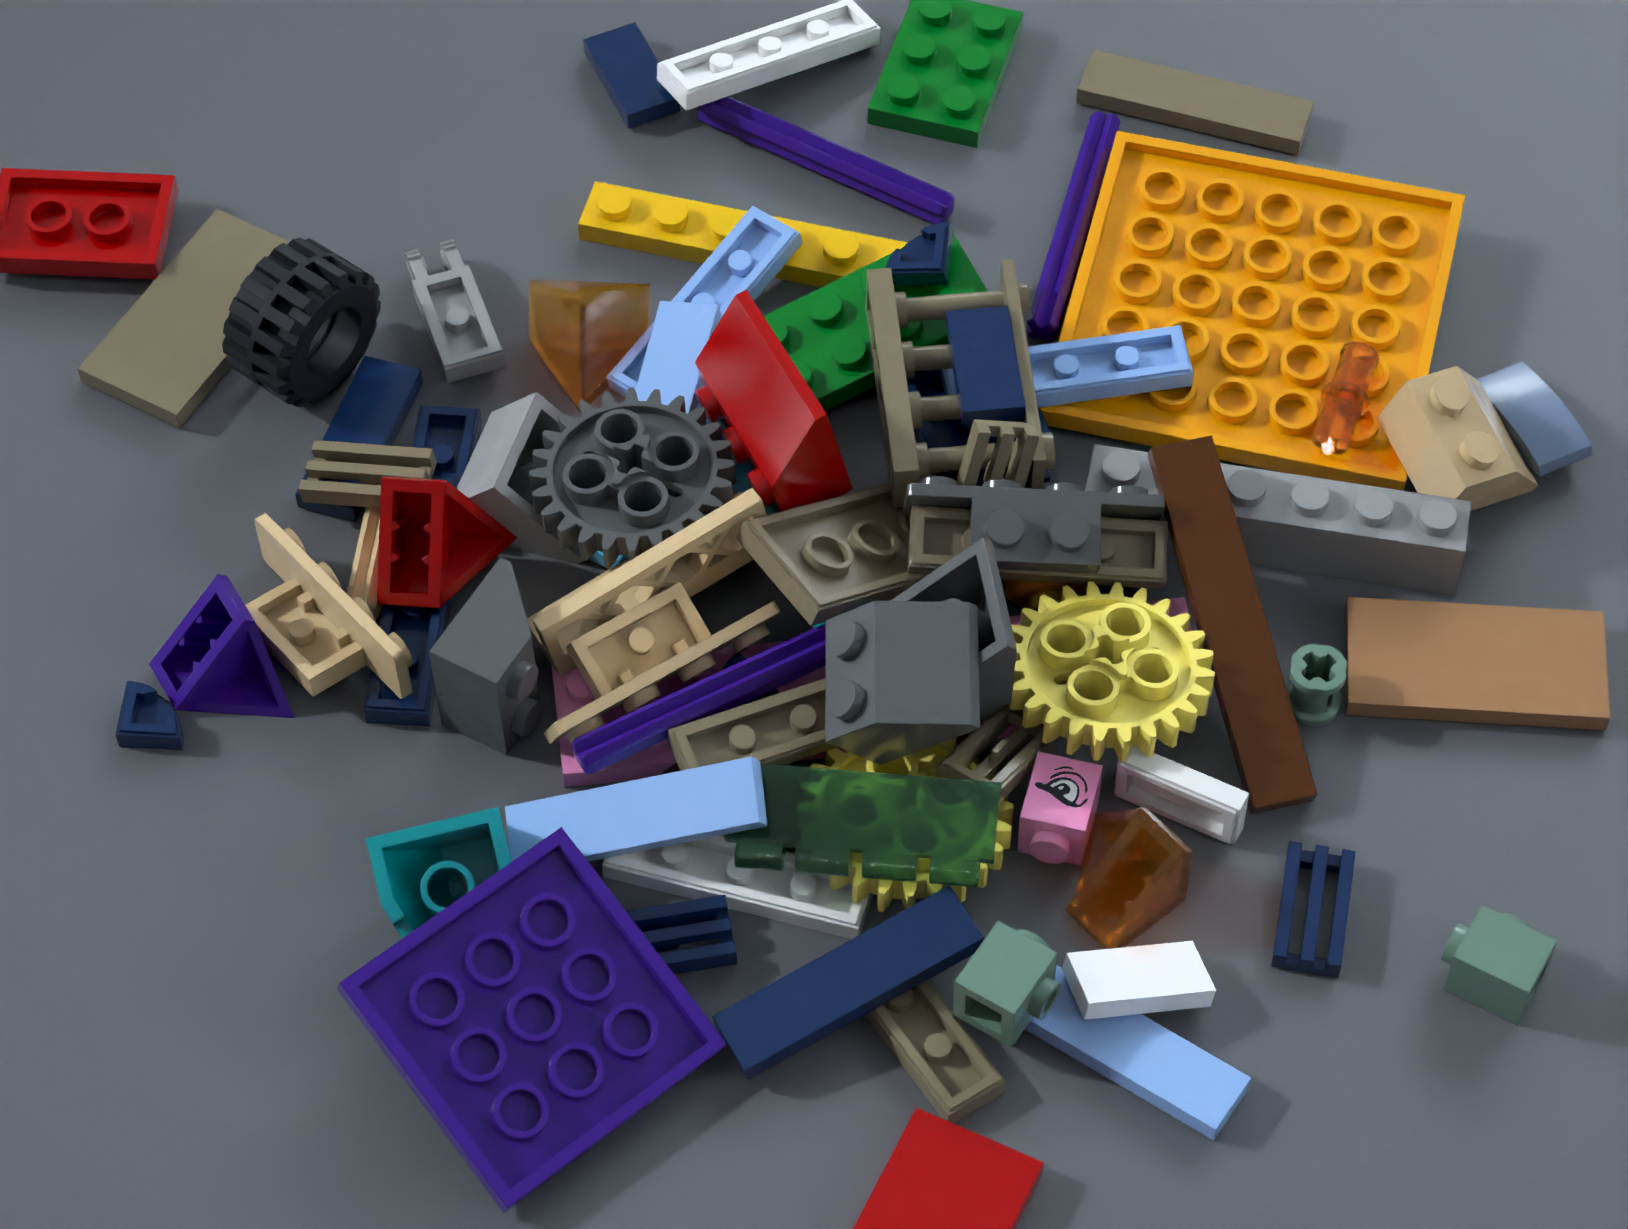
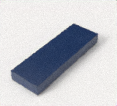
[295,356,423,522]

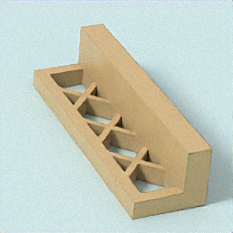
[527,488,767,676]

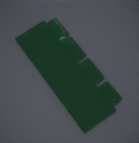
[724,764,1001,887]

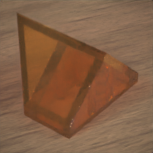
[529,279,651,412]
[1065,807,1193,949]

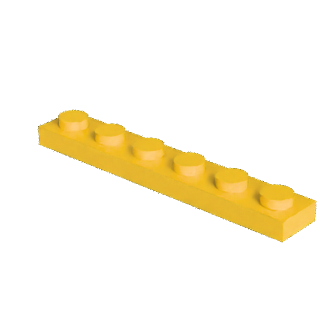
[578,181,908,287]

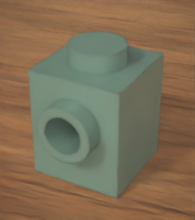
[1441,905,1557,1026]
[953,920,1061,1048]

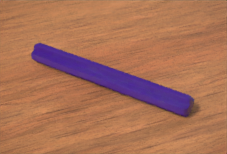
[697,96,955,224]
[1026,111,1120,342]
[572,623,826,774]

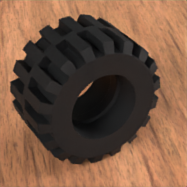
[222,237,381,407]

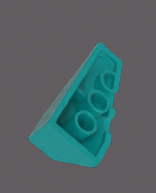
[365,807,512,938]

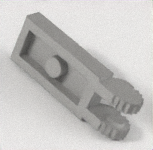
[404,239,505,383]

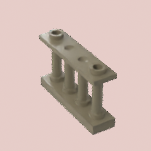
[866,258,1056,508]

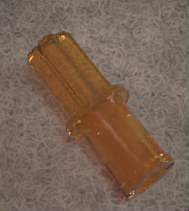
[1312,342,1380,456]

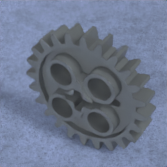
[529,388,736,568]

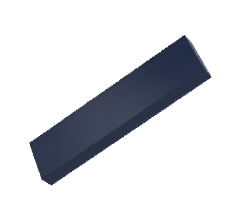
[712,885,984,1080]

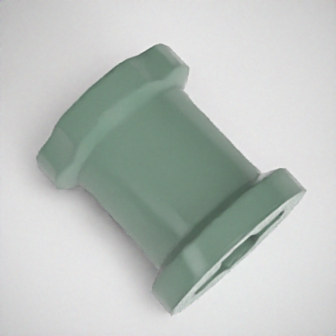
[1286,643,1347,727]

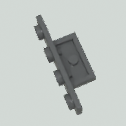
[903,476,1165,574]

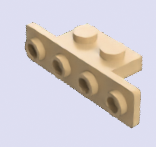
[245,513,413,699]
[544,582,781,744]

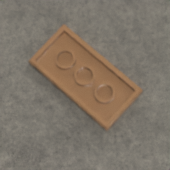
[1345,597,1610,731]

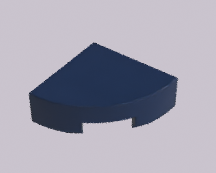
[886,222,954,285]
[115,681,184,750]

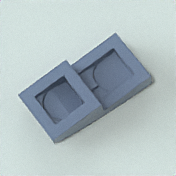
[1477,362,1592,477]

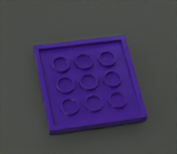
[337,827,728,1213]

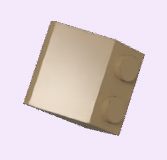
[1377,366,1538,511]

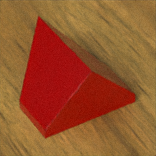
[377,476,517,608]

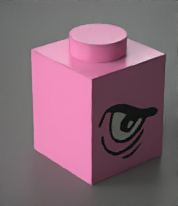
[1017,751,1103,866]

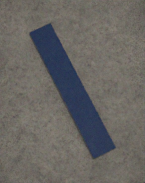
[364,405,482,727]

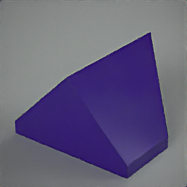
[149,574,295,718]

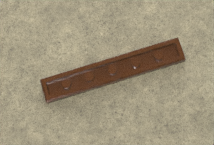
[1148,435,1318,815]

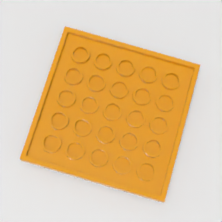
[1040,131,1466,491]

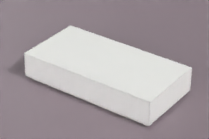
[1114,746,1249,845]
[1062,941,1216,1020]

